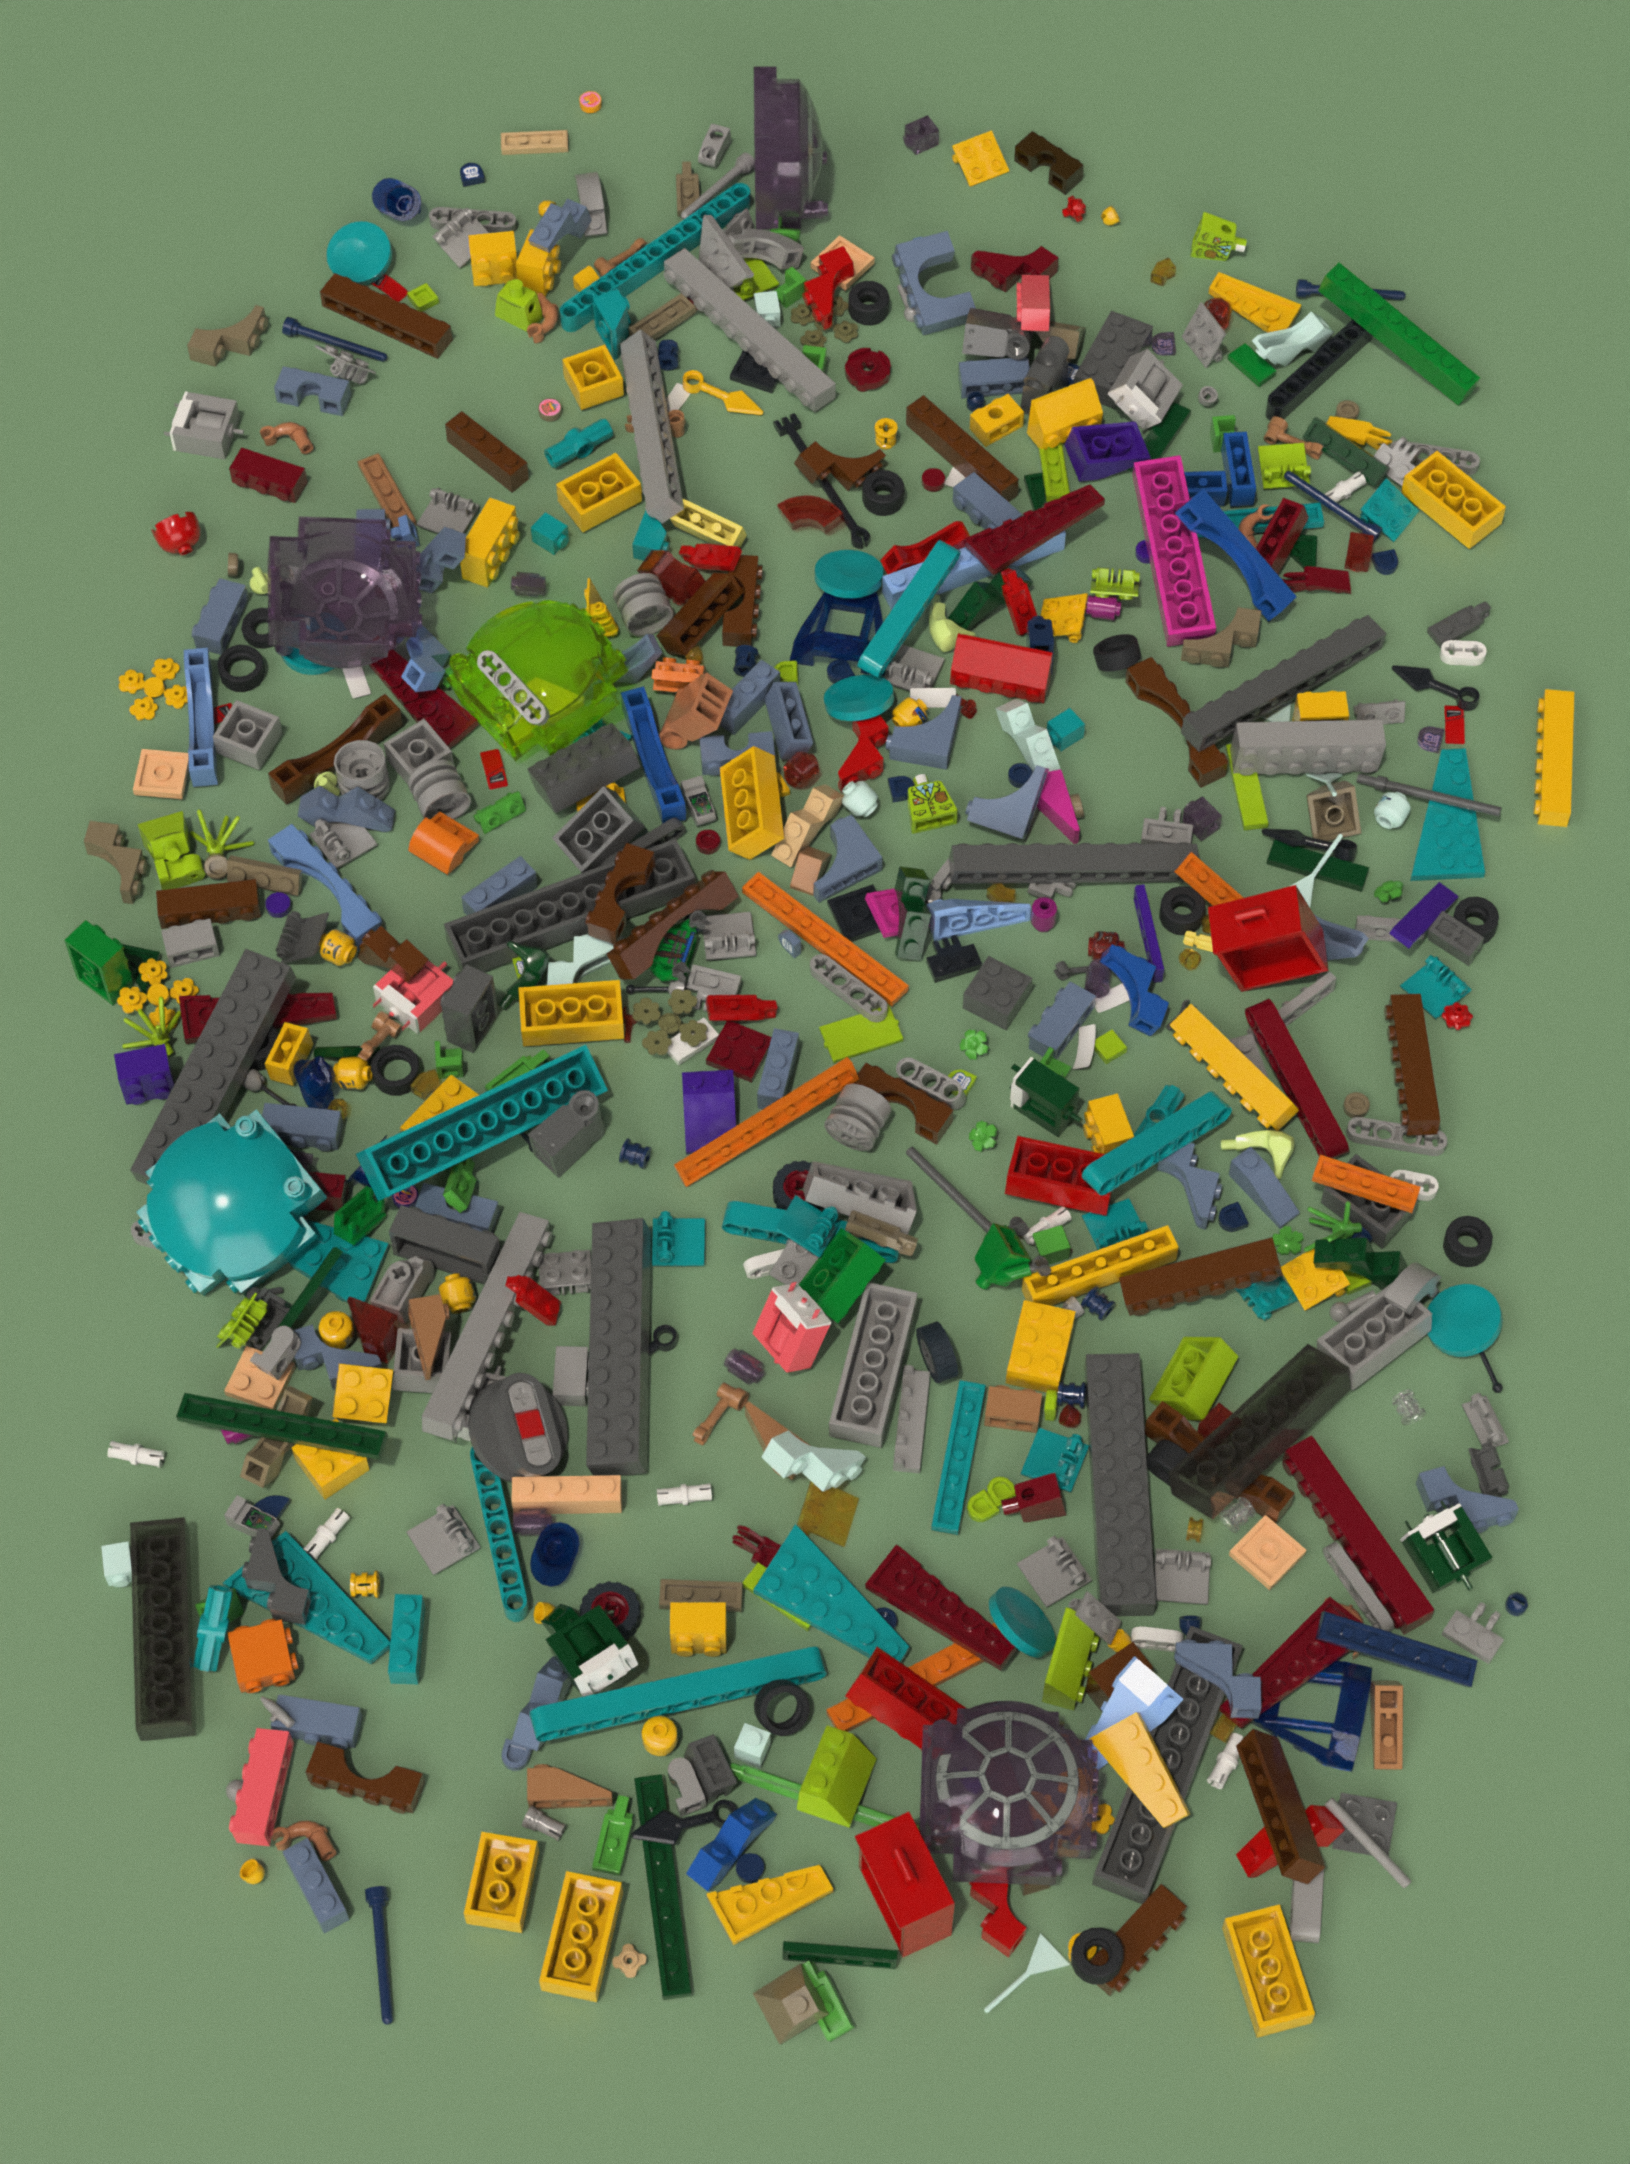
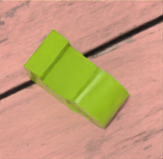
[154,854,205,890]

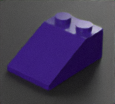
[1065,421,1151,481]
[682,1070,736,1155]

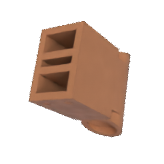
[659,672,733,750]

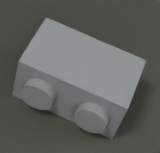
[161,919,220,968]
[553,1346,589,1407]

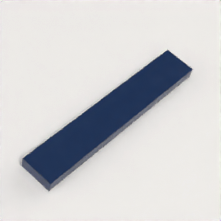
[1315,1611,1478,1688]

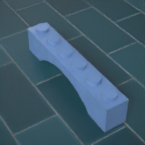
[184,648,218,787]
[268,824,383,951]

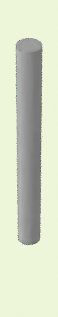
[1324,1797,1411,1889]

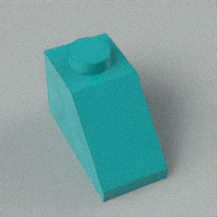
[632,510,670,565]

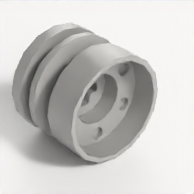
[613,573,673,637]
[334,740,390,800]
[408,760,471,820]
[824,1084,891,1151]

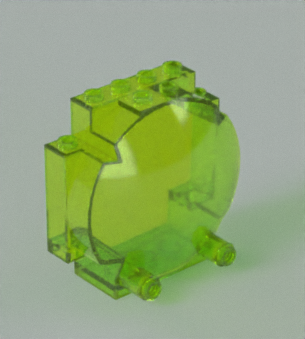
[446,600,628,762]

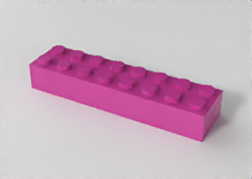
[1132,455,1216,647]

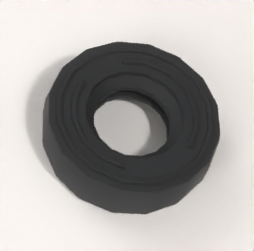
[241,608,285,649]

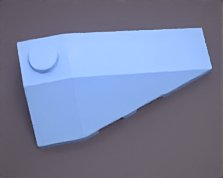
[927,899,1031,941]
[1078,1656,1183,1771]

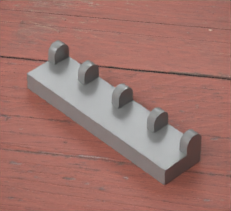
[1247,971,1336,1047]
[893,1365,930,1473]

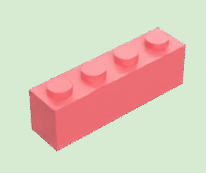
[1016,275,1050,331]
[229,1728,294,1847]

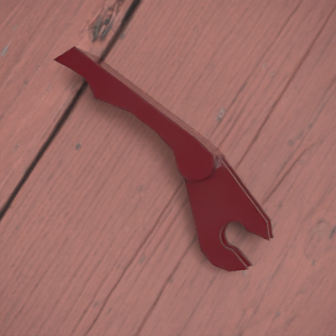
[1282,566,1351,594]
[732,1525,782,1568]

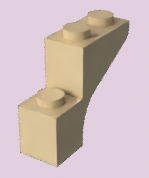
[771,784,844,867]

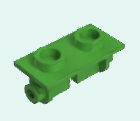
[473,791,526,834]

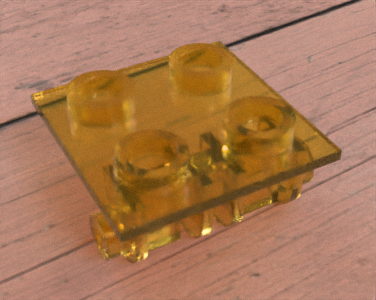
[797,1481,859,1547]

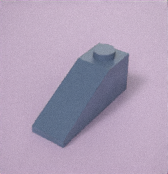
[1229,1147,1300,1229]

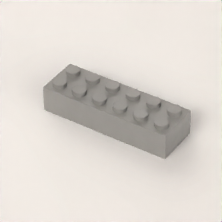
[1230,720,1386,776]
[829,1282,918,1448]

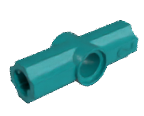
[544,418,613,468]
[1134,1085,1185,1137]
[193,1585,233,1672]

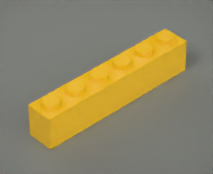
[1533,689,1574,827]
[1170,1004,1299,1131]
[1022,1225,1179,1306]

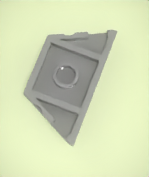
[699,215,754,291]

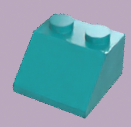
[593,289,631,360]

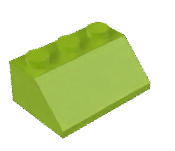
[1148,1337,1239,1421]
[1042,1607,1099,1711]
[797,1725,877,1828]

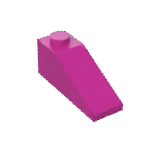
[1037,769,1080,844]

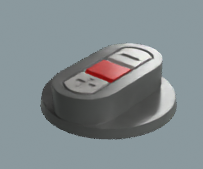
[468,1373,567,1482]

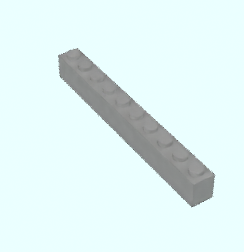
[664,248,836,412]
[620,330,684,523]
[422,1212,552,1441]

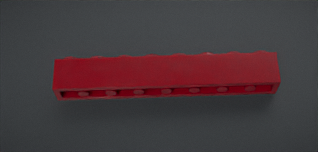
[1282,1435,1435,1635]

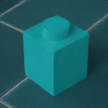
[531,512,569,555]
[1046,708,1085,751]

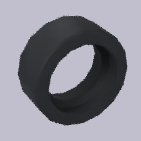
[1093,634,1141,672]
[217,645,265,692]
[371,1045,421,1096]
[754,1679,810,1736]

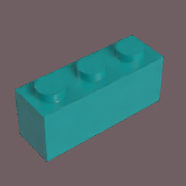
[388,1594,425,1685]

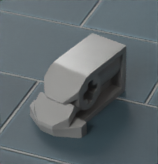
[370,1256,434,1324]

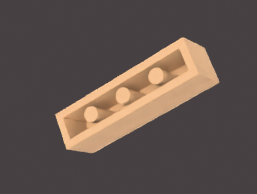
[512,1475,622,1515]

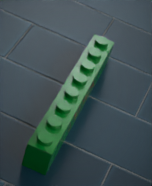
[1318,262,1480,406]

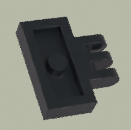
[926,935,982,983]

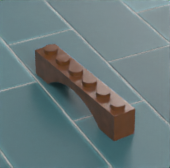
[1125,657,1228,788]
[268,694,403,805]
[607,870,739,979]
[1144,1401,1295,1524]

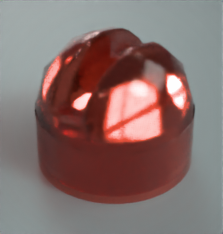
[1059,1405,1081,1428]

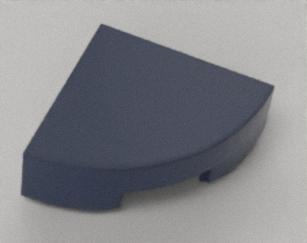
[254,1495,290,1520]

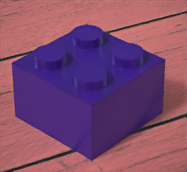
[114,1044,175,1105]

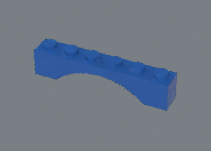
[1175,488,1297,622]
[621,687,686,824]

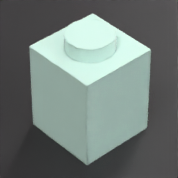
[754,291,780,328]
[101,1541,136,1587]
[734,1723,771,1769]

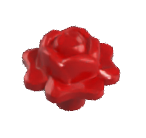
[1062,195,1086,222]
[1442,1002,1473,1030]

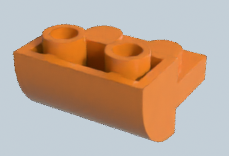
[651,657,706,692]
[408,812,479,875]

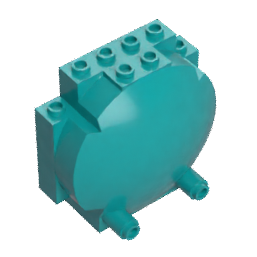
[136,1109,328,1296]

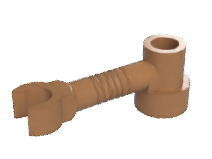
[594,238,647,277]
[625,410,685,438]
[1263,416,1323,460]
[358,1011,402,1061]
[692,1383,749,1446]

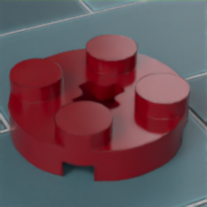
[845,348,891,392]

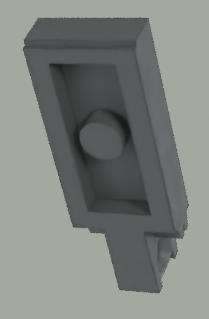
[1427,601,1491,648]

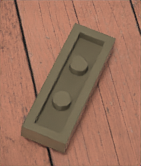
[628,293,696,340]
[227,855,302,896]
[659,1579,743,1612]

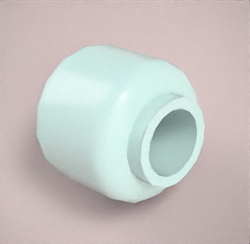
[842,781,878,817]
[1374,792,1411,829]

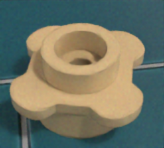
[612,1944,647,1978]

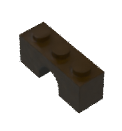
[1014,131,1084,195]

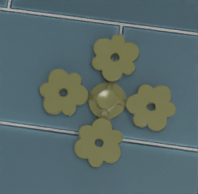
[791,296,858,347]
[632,989,707,1055]

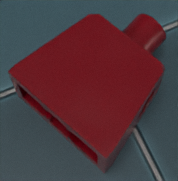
[1001,1473,1066,1523]

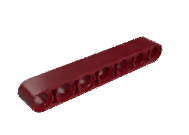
[1245,999,1349,1159]

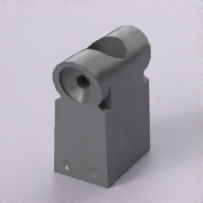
[962,308,1034,360]
[1020,336,1069,415]
[528,1090,605,1178]

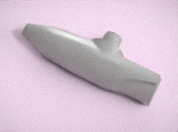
[260,1696,295,1728]

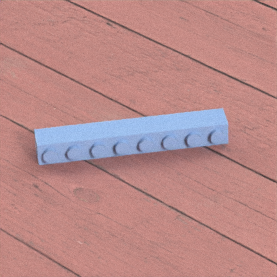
[882,530,1066,610]

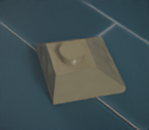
[1036,321,1085,362]
[1306,781,1361,841]
[753,1963,829,2044]

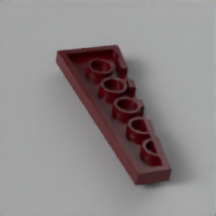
[964,484,1105,575]
[361,637,478,749]
[179,993,337,1044]
[865,1544,1016,1671]
[1220,1597,1364,1728]

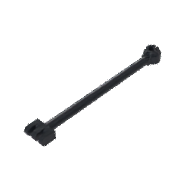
[773,413,870,549]

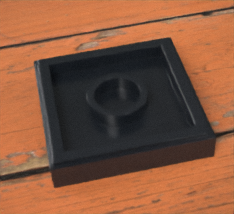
[730,351,779,394]
[827,884,881,942]

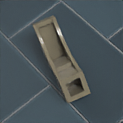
[187,305,268,367]
[1181,607,1261,668]
[84,821,147,904]
[240,1386,313,1488]

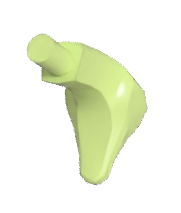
[929,594,976,652]
[1221,1129,1295,1179]

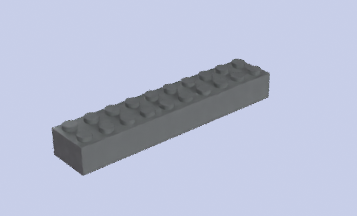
[444,839,695,972]
[130,948,296,1185]
[586,1218,651,1476]
[1084,1353,1156,1616]
[1092,1626,1243,1904]

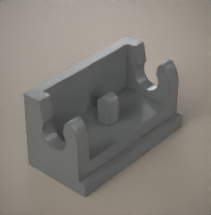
[1428,911,1484,966]
[246,1288,290,1351]
[684,1734,737,1804]

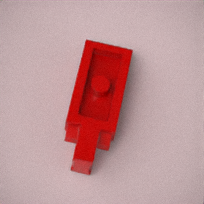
[678,543,742,572]
[1001,568,1037,636]
[706,995,778,1021]
[505,1275,561,1326]

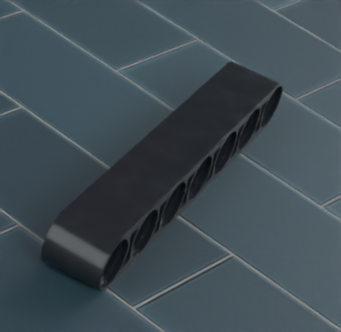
[1265,319,1374,420]

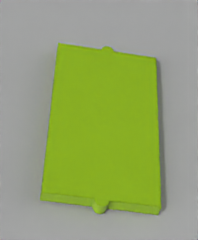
[819,1005,904,1063]

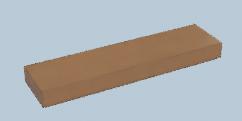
[357,453,417,528]

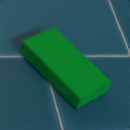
[1228,343,1276,387]

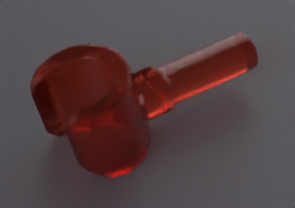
[956,694,977,719]
[623,1007,638,1043]

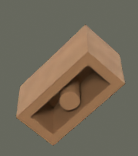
[984,1385,1042,1433]

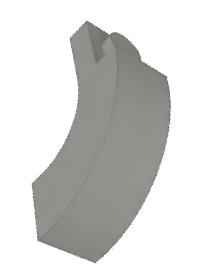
[574,172,607,237]
[729,228,804,270]
[1384,1262,1441,1315]

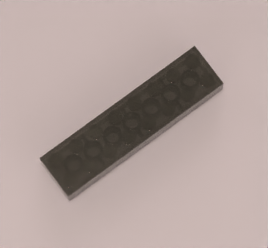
[1169,1344,1351,1519]
[130,1517,196,1741]

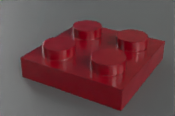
[706,1020,772,1083]

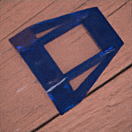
[790,592,886,677]
[1251,1661,1372,1772]

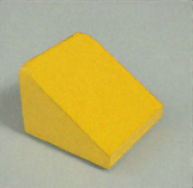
[573,265,599,292]

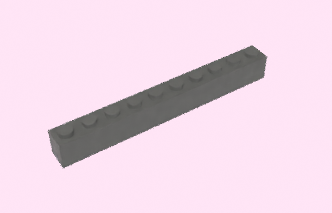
[1181,615,1387,752]
[949,842,1199,884]

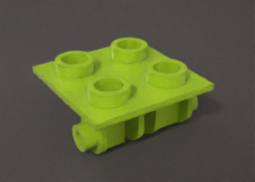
[733,258,779,301]
[1258,443,1311,489]
[1090,567,1140,600]
[216,1292,268,1349]

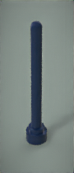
[1296,279,1406,300]
[282,316,387,362]
[1284,471,1383,544]
[365,1886,393,2025]

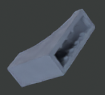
[886,695,961,770]
[965,765,1049,839]
[813,814,882,903]

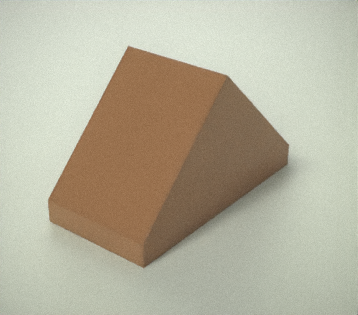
[790,847,832,896]

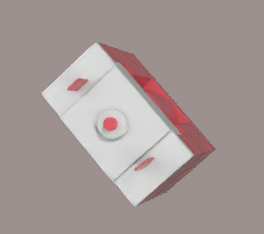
[373,960,453,1034]
[752,1282,832,1373]

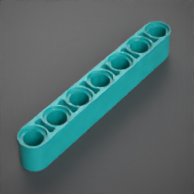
[857,540,961,678]
[1082,1091,1232,1196]
[722,1201,899,1263]
[470,1446,529,1622]

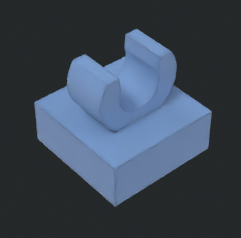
[390,515,420,549]

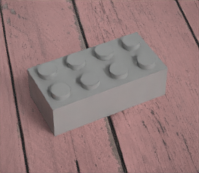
[1317,1282,1432,1390]

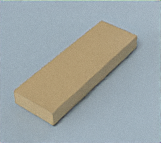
[501,130,568,155]

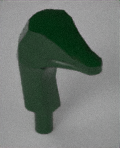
[498,941,549,1010]

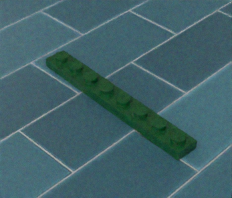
[176,1393,388,1460]
[634,1774,691,2000]

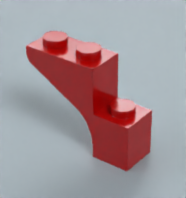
[802,246,854,330]
[880,521,970,575]
[838,715,889,793]
[1236,1805,1345,1878]
[969,1848,1027,1958]

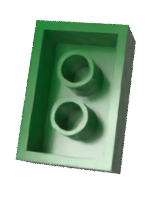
[64,920,134,1006]
[798,1228,885,1323]

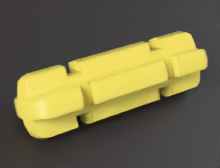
[1183,930,1213,952]

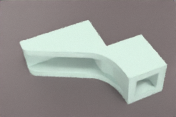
[1252,312,1334,367]
[995,699,1060,772]
[547,934,625,985]
[762,1430,866,1492]

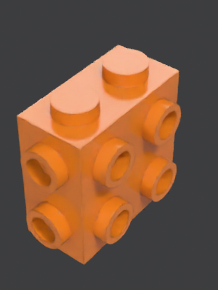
[228,1619,299,1693]

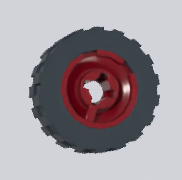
[773,1160,824,1212]
[580,1581,641,1641]

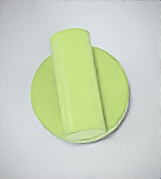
[250,567,274,594]
[314,772,340,796]

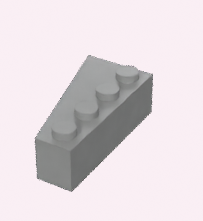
[804,1161,917,1235]

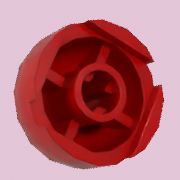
[151,511,201,555]

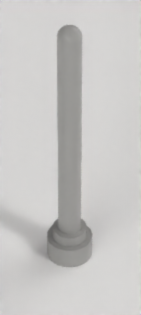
[681,153,756,219]

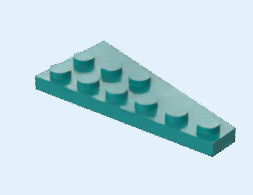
[1410,748,1485,881]
[288,1219,389,1315]
[753,1524,909,1663]
[223,1531,391,1664]

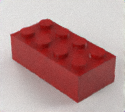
[1005,1136,1112,1216]

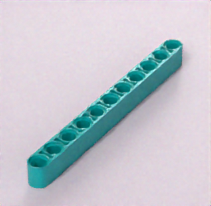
[560,183,751,332]
[529,1647,827,1742]

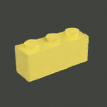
[670,498,747,548]

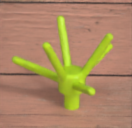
[189,809,254,855]
[122,997,181,1055]

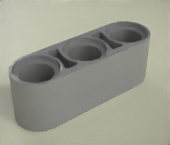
[896,1057,966,1109]
[1289,1869,1324,1944]

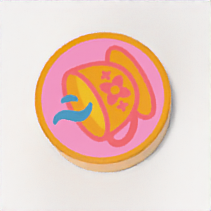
[579,91,602,113]

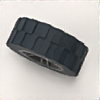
[916,1321,958,1383]

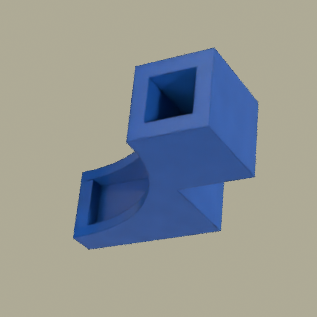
[1099,944,1169,1036]
[686,1798,777,1892]

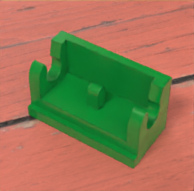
[334,1186,387,1245]

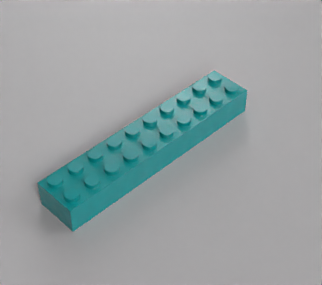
[356,1045,608,1201]

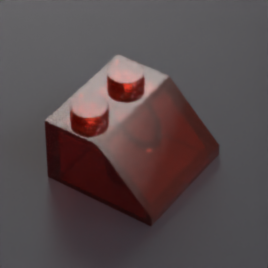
[347,1296,400,1364]

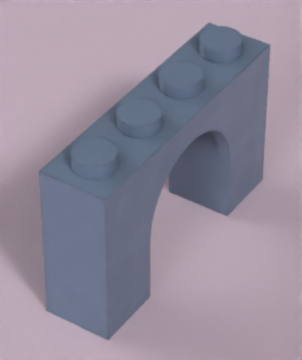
[892,231,976,335]

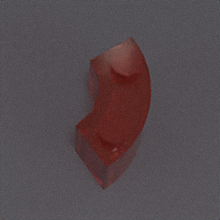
[777,495,844,535]
[637,550,706,605]

